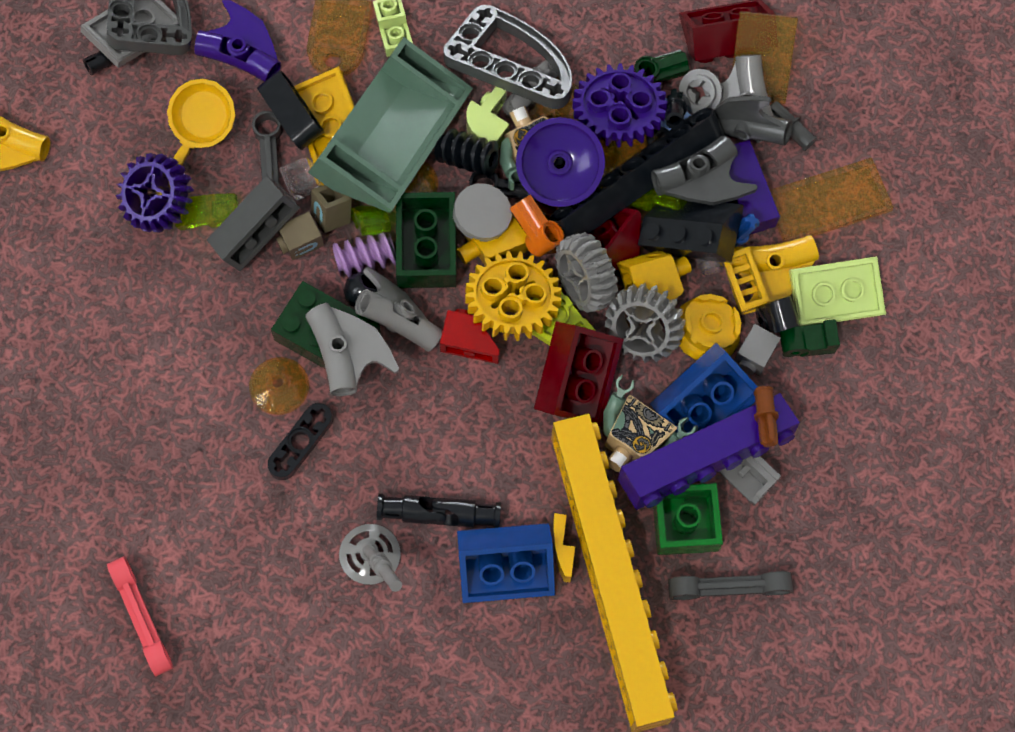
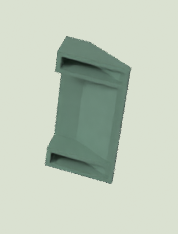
[308,37,473,213]

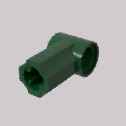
[634,49,690,83]

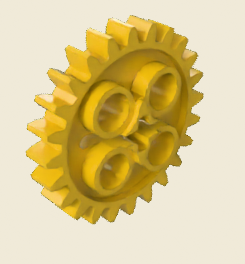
[465,251,562,341]

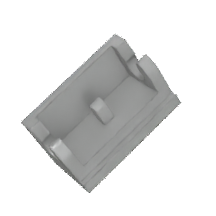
[719,456,781,506]

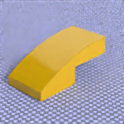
[552,513,575,583]

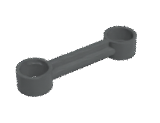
[252,111,282,184]
[668,571,793,600]

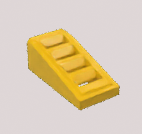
[723,246,770,314]

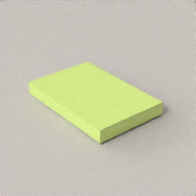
[789,256,886,326]

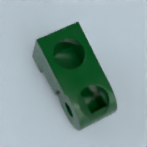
[779,319,840,357]

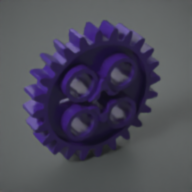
[572,63,667,148]

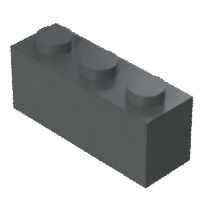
[207,176,300,271]

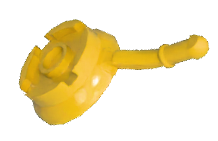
[155,79,236,195]
[679,294,742,360]

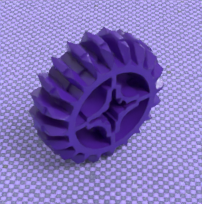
[116,153,194,233]

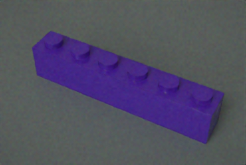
[618,393,800,510]

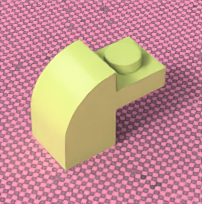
[466,87,510,150]

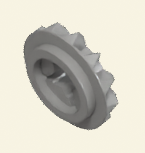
[679,68,724,113]

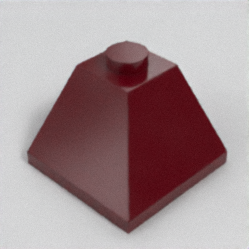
[588,208,641,277]

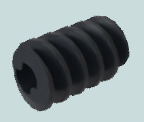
[434,128,499,177]

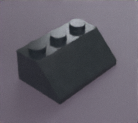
[638,197,744,263]

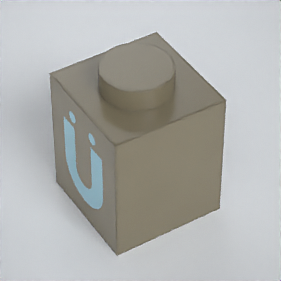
[311,185,352,233]
[276,211,324,261]

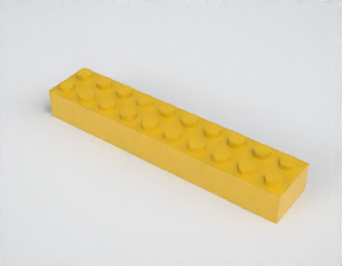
[551,414,678,732]

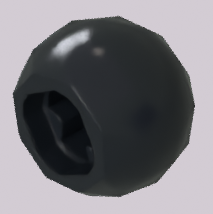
[343,272,378,307]

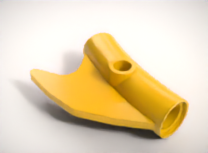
[0,116,51,171]
[731,235,819,315]

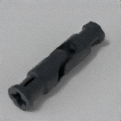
[377,494,501,528]

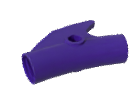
[194,0,281,82]

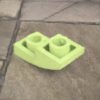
[373,0,413,57]

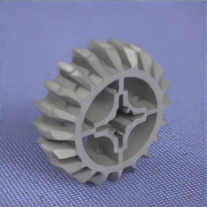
[555,232,618,313]
[604,283,686,363]

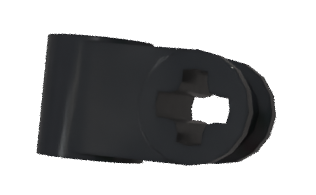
[755,296,800,333]

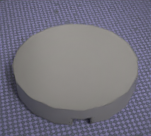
[453,183,512,242]

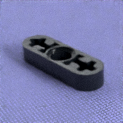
[268,403,333,480]

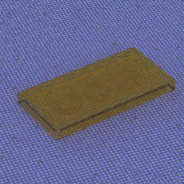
[770,157,894,242]

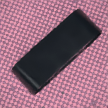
[257,70,324,150]

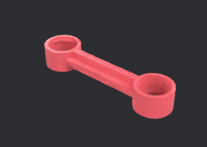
[107,556,173,677]

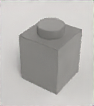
[734,324,781,376]

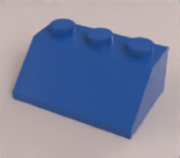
[650,343,758,433]
[457,523,555,603]

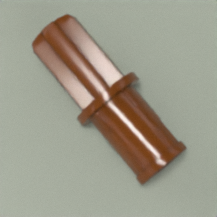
[753,386,779,448]

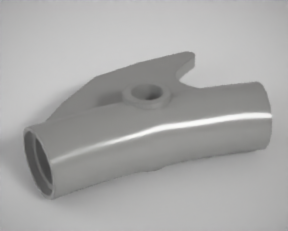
[702,54,774,144]
[355,267,443,352]
[305,303,399,396]

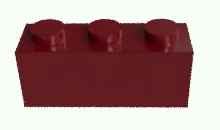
[679,0,778,63]
[534,321,624,426]

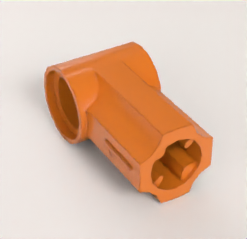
[510,194,564,257]

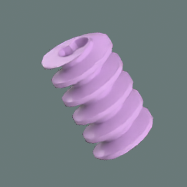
[332,231,396,278]

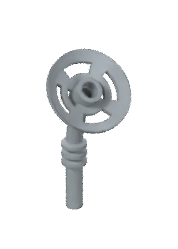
[339,524,402,592]

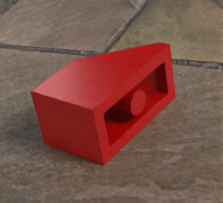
[440,309,500,364]

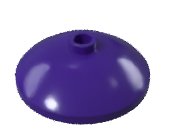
[516,117,605,207]

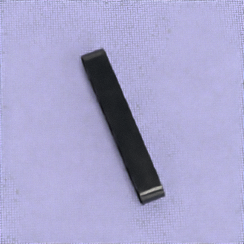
[549,108,725,240]

